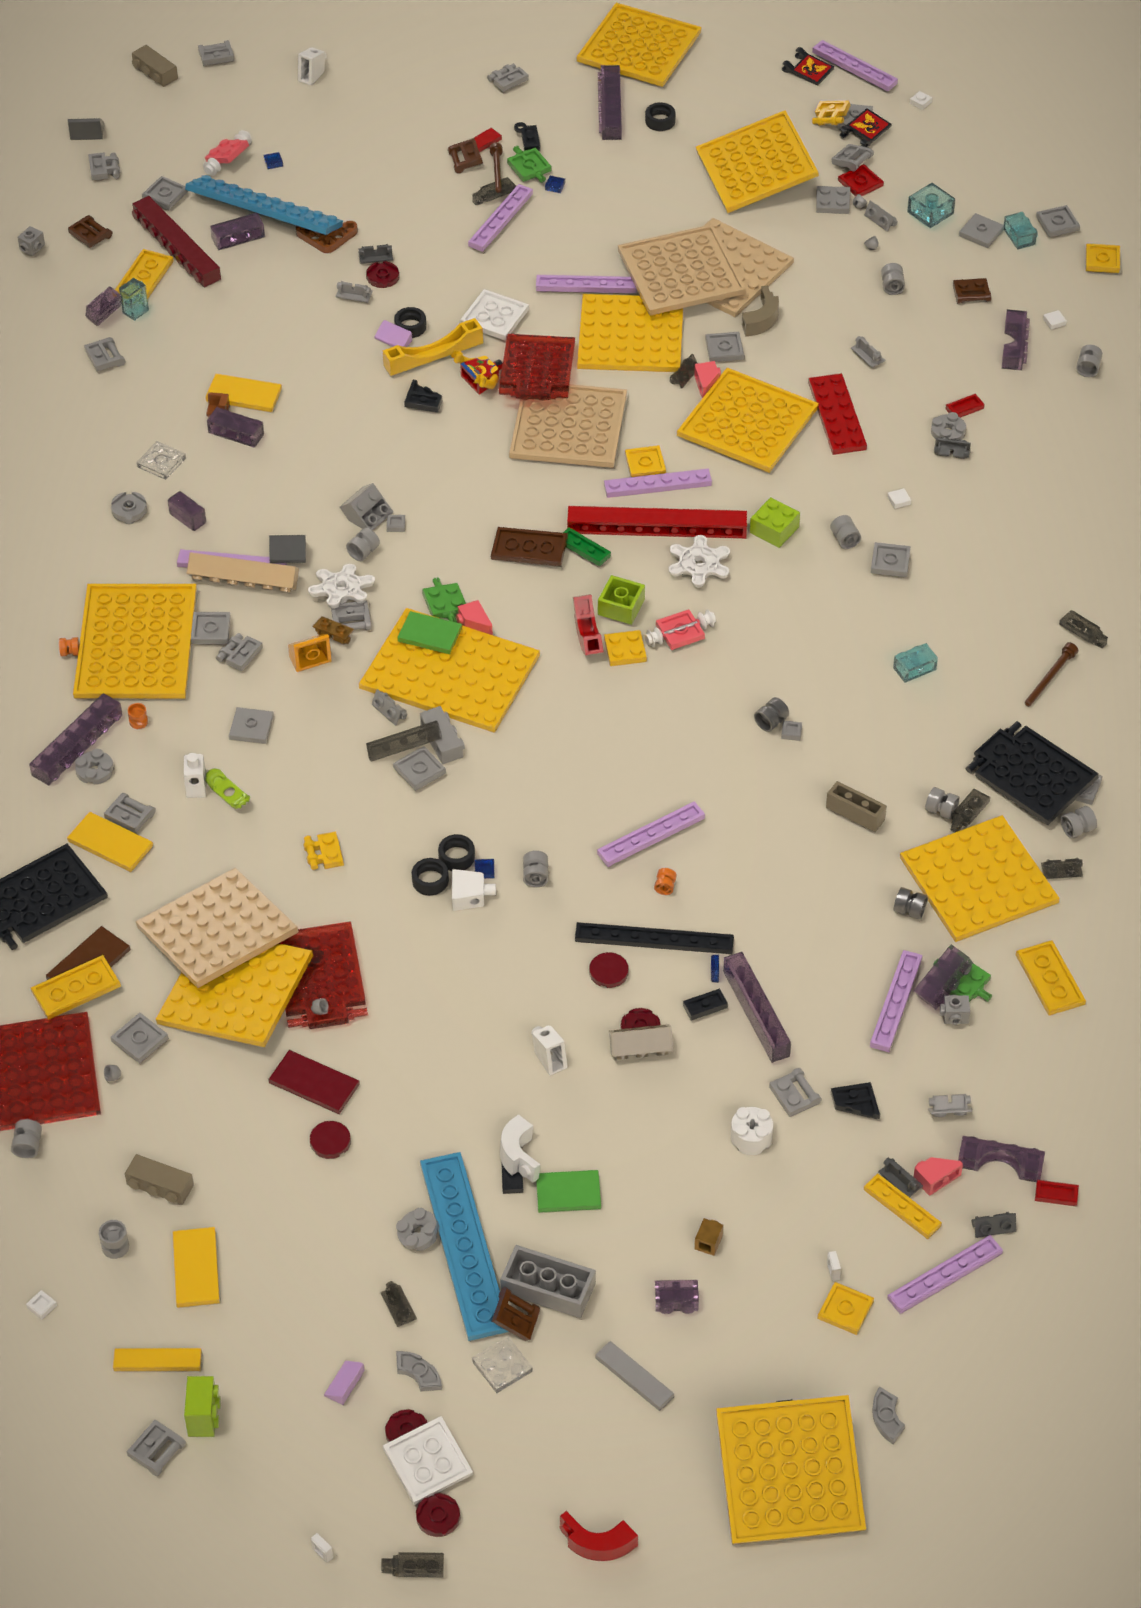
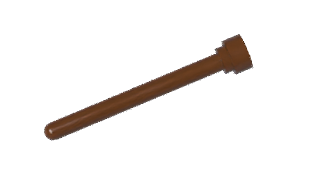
[490,142,503,193]
[1025,642,1079,707]

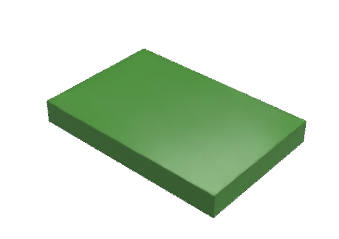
[397,611,462,654]
[536,1170,601,1213]

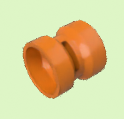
[59,637,79,656]
[127,703,148,729]
[654,868,677,895]

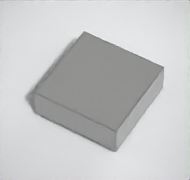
[386,515,405,532]
[781,721,802,741]

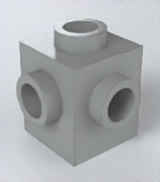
[17,226,45,256]
[940,995,970,1025]

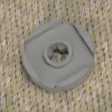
[931,412,966,441]
[111,492,147,524]
[75,749,114,785]
[396,1208,439,1251]

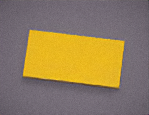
[114,249,174,304]
[205,374,282,412]
[67,812,153,872]
[1016,940,1086,1016]
[31,955,121,1020]
[173,1227,220,1308]

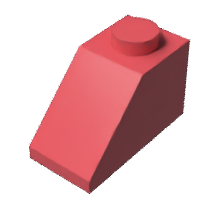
[694,361,721,398]
[456,600,493,635]
[914,1157,963,1196]

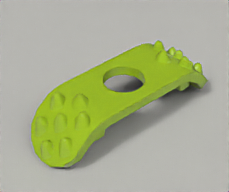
[205,768,250,809]

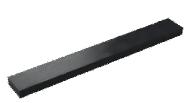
[575,922,734,954]

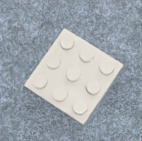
[460,289,529,341]
[383,1416,473,1505]

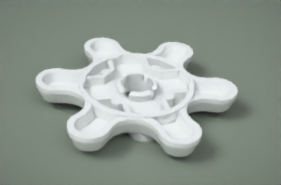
[669,535,730,588]
[308,564,375,609]

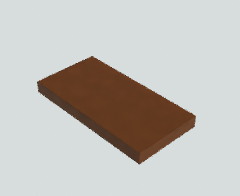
[490,527,568,566]
[46,926,131,980]

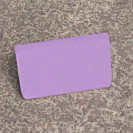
[374,320,412,347]
[324,1361,365,1405]

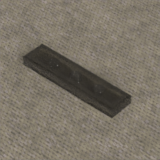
[366,720,442,762]

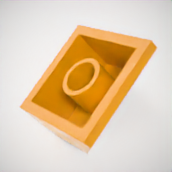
[288,634,332,672]

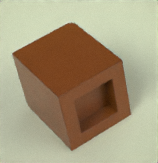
[206,392,230,419]

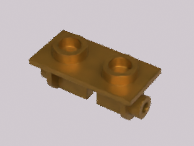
[312,616,354,645]

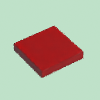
[838,164,884,196]

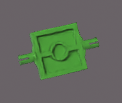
[507,146,552,183]
[422,577,466,623]
[933,954,992,1002]

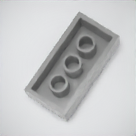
[500,1245,596,1318]

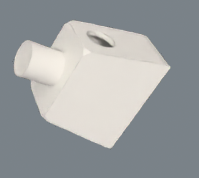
[298,48,327,86]
[184,753,206,798]
[452,869,496,911]
[531,1026,568,1076]

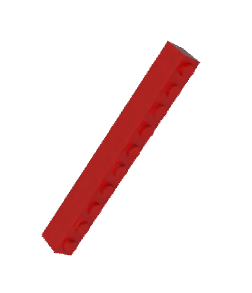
[567,506,747,539]

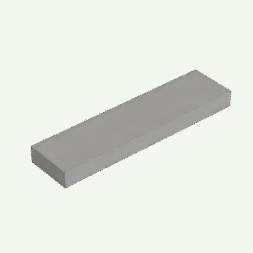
[596,1341,674,1411]

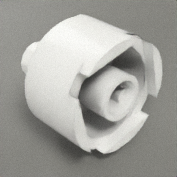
[731,1107,773,1155]

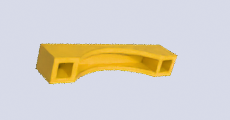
[382,318,483,376]

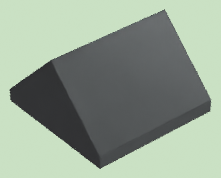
[68,118,104,140]
[269,535,306,563]

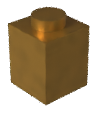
[695,1218,724,1256]

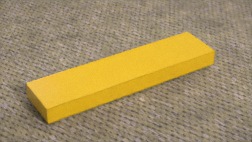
[864,1173,942,1239]
[113,1348,202,1371]

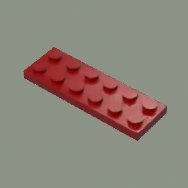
[808,373,867,455]

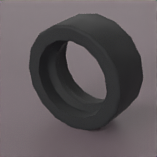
[645,102,676,131]
[394,307,426,338]
[438,834,475,871]
[411,858,449,896]

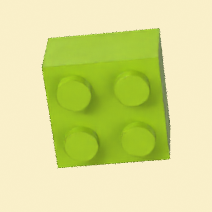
[750,497,800,548]
[598,575,645,625]
[184,1376,221,1437]

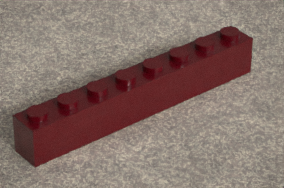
[132,196,221,288]

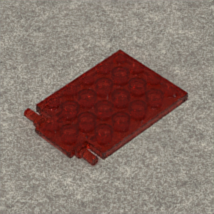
[499,334,575,401]
[278,921,368,1030]

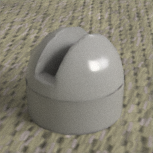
[853,194,867,209]
[864,236,879,250]
[311,998,329,1015]
[104,1065,121,1081]

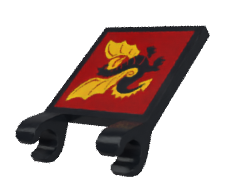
[782,47,834,86]
[840,108,892,147]

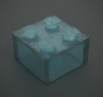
[907,183,955,228]

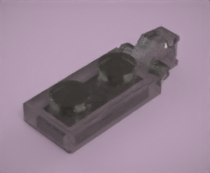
[472,177,516,205]
[1059,610,1108,648]
[950,789,991,832]
[381,1552,444,1578]

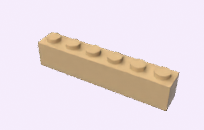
[187,552,299,593]

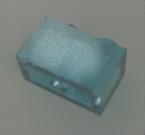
[1004,211,1038,250]
[119,278,149,321]
[893,643,938,683]

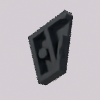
[404,379,442,412]
[830,1082,880,1119]

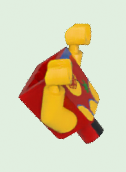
[451,349,504,395]

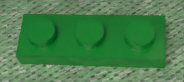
[563,527,611,567]

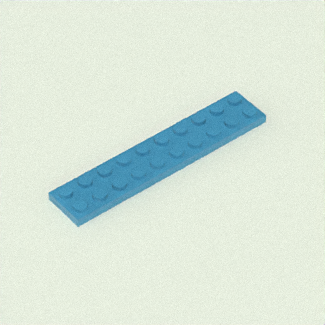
[185,175,343,235]
[420,1152,509,1341]

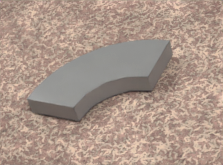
[396,1351,442,1392]
[872,1387,905,1444]

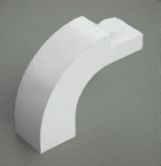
[500,1114,540,1183]

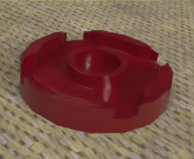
[366,261,400,288]
[589,952,629,988]
[620,1008,661,1029]
[310,1121,351,1159]
[385,1409,428,1443]
[416,1493,461,1537]

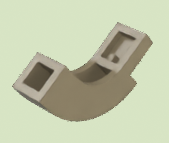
[742,285,779,337]

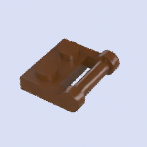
[448,138,483,173]
[68,215,113,248]
[953,278,991,304]
[491,1287,540,1341]

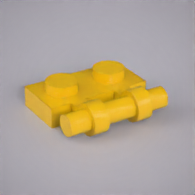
[812,100,851,126]
[303,831,344,870]

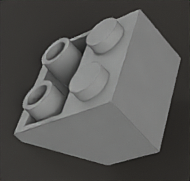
[340,483,393,530]

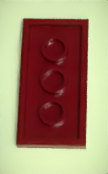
[268,1050,360,1114]

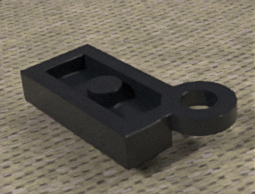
[514,122,540,151]

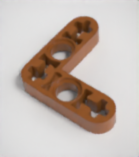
[296,221,358,253]

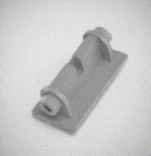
[864,200,898,231]
[336,281,373,303]
[851,336,885,368]
[371,689,407,726]
[928,1094,972,1117]

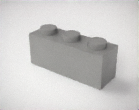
[420,706,465,764]

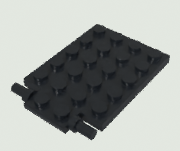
[965,721,1099,825]
[0,843,108,950]

